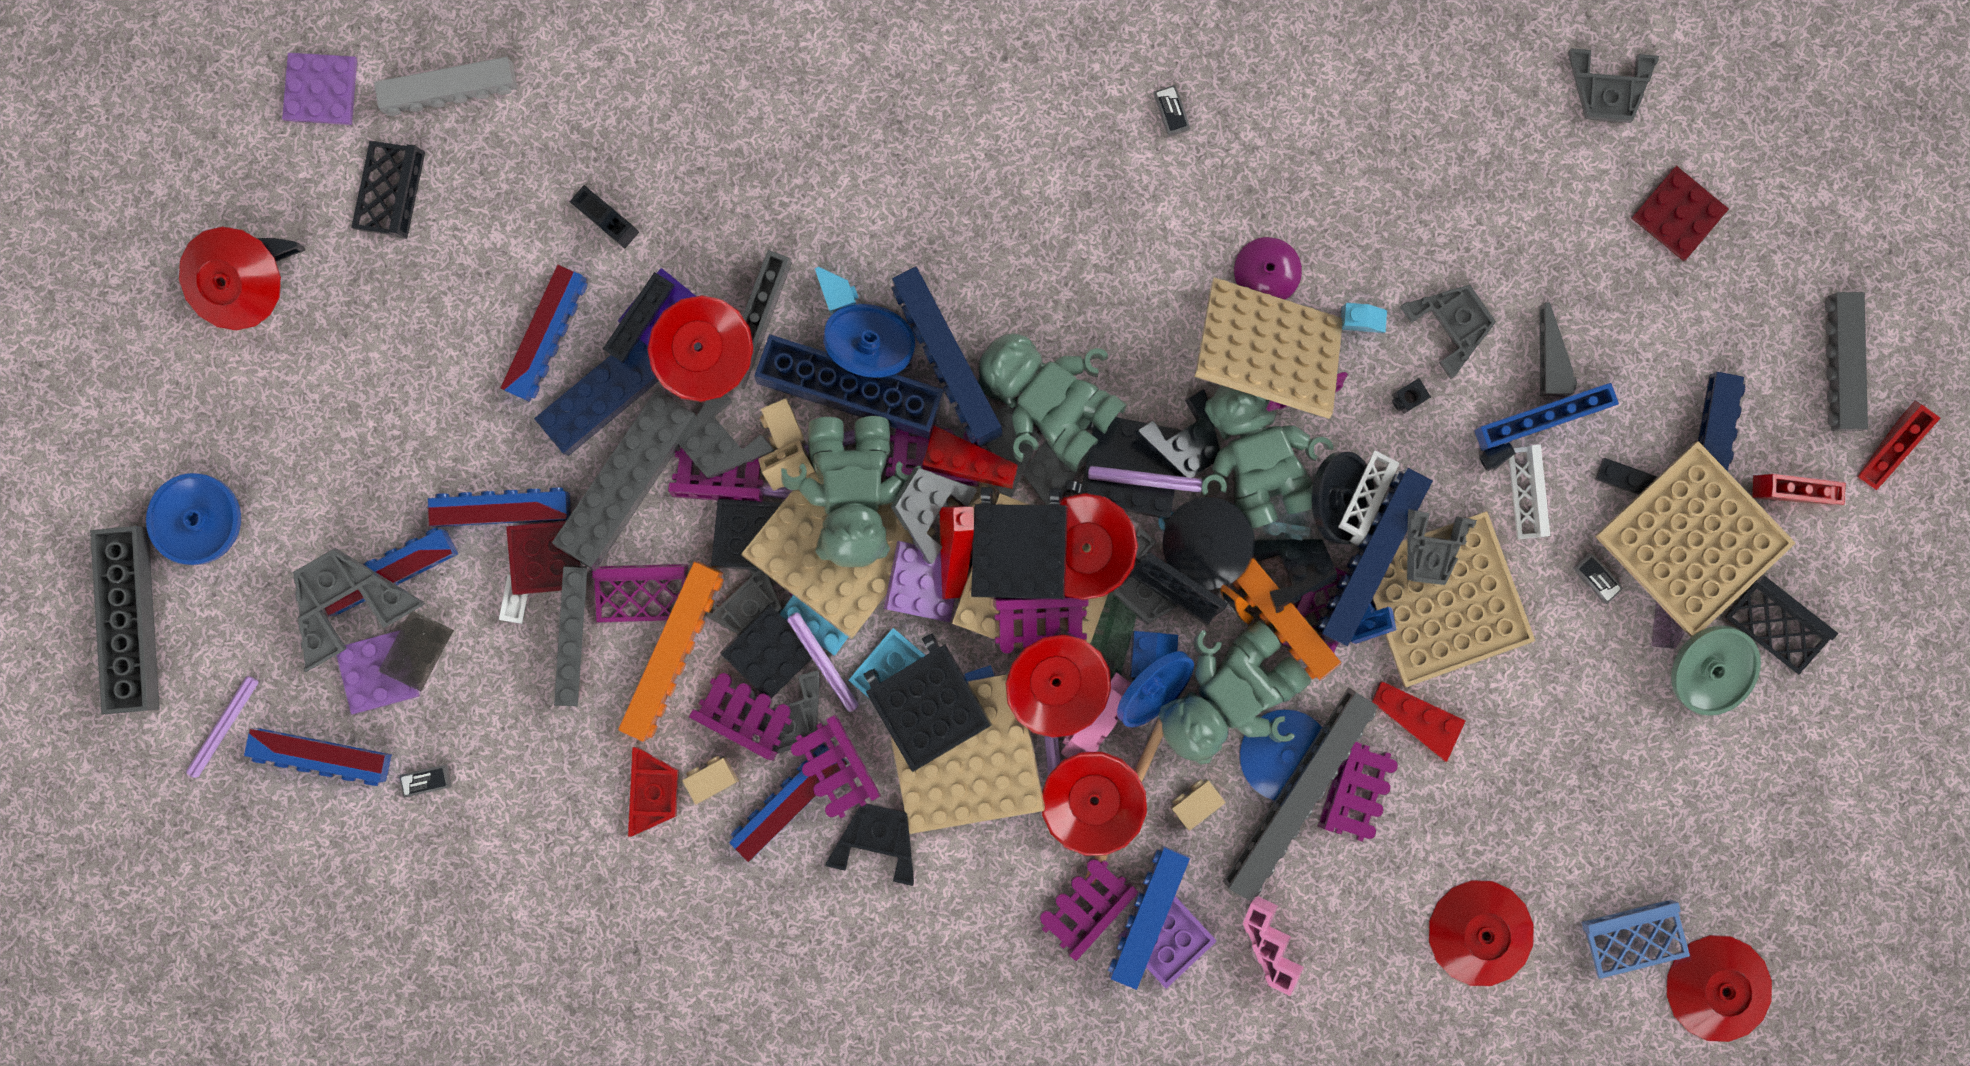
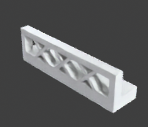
[1509,444,1550,540]
[1338,451,1399,546]

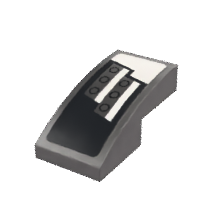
[1153,85,1190,137]
[1573,553,1623,604]
[399,765,452,798]

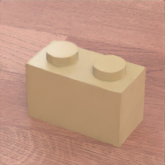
[760,398,806,449]
[758,439,815,491]
[682,756,739,805]
[1170,779,1226,831]

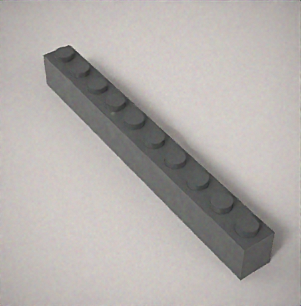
[1223,687,1378,902]

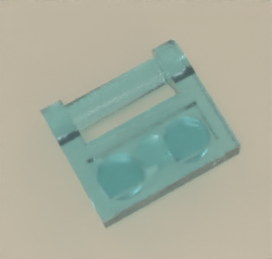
[1262,522,1311,540]

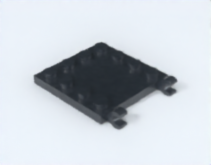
[1064,417,1181,520]
[971,487,1068,600]
[863,633,993,772]

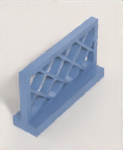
[1581,900,1690,979]

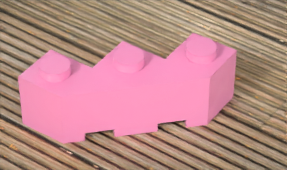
[1061,672,1131,758]
[1243,896,1304,996]

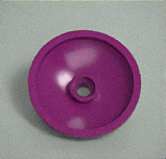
[1234,237,1302,300]

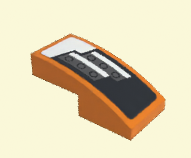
[1221,584,1254,625]

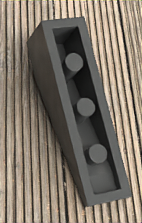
[1539,302,1577,396]

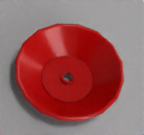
[179,226,281,331]
[647,295,754,402]
[1061,493,1138,600]
[1005,634,1111,738]
[1042,752,1147,856]
[1429,880,1534,986]
[1666,935,1772,1042]

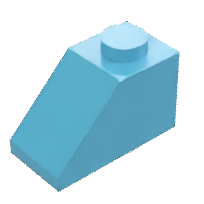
[815,267,859,315]
[1341,303,1387,333]

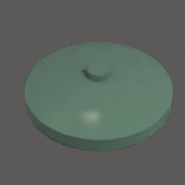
[1671,625,1761,716]

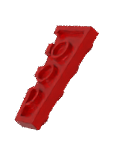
[922,426,1018,489]
[1371,681,1466,762]

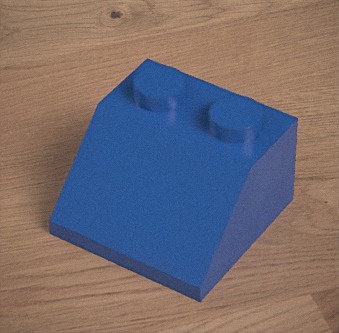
[1129,631,1179,678]

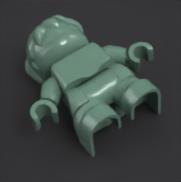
[978,333,1127,472]
[1200,385,1334,529]
[781,416,921,567]
[1159,621,1312,765]

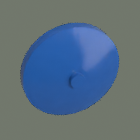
[823,304,915,377]
[146,473,241,565]
[1117,651,1194,728]
[1239,709,1322,801]

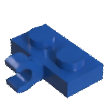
[1351,601,1397,644]

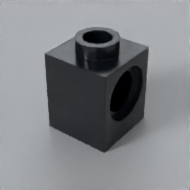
[1392,378,1431,414]

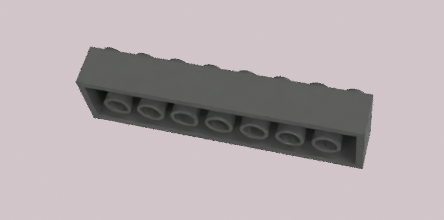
[552,390,696,571]
[90,526,160,715]

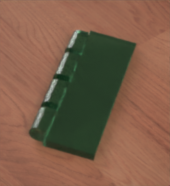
[1091,592,1137,678]

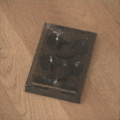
[378,611,454,692]

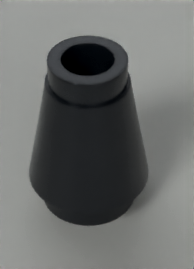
[1479,442,1516,472]

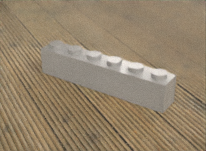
[374,56,517,116]

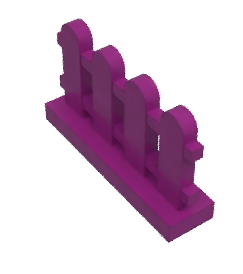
[886,428,979,487]
[668,448,764,501]
[993,596,1089,654]
[689,673,792,761]
[791,714,881,818]
[1317,742,1398,842]
[1040,859,1139,961]

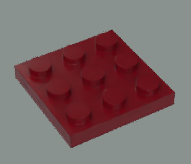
[1631,165,1729,262]
[506,521,581,595]

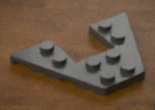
[293,548,425,673]

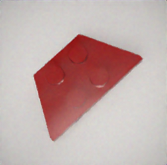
[628,747,679,837]

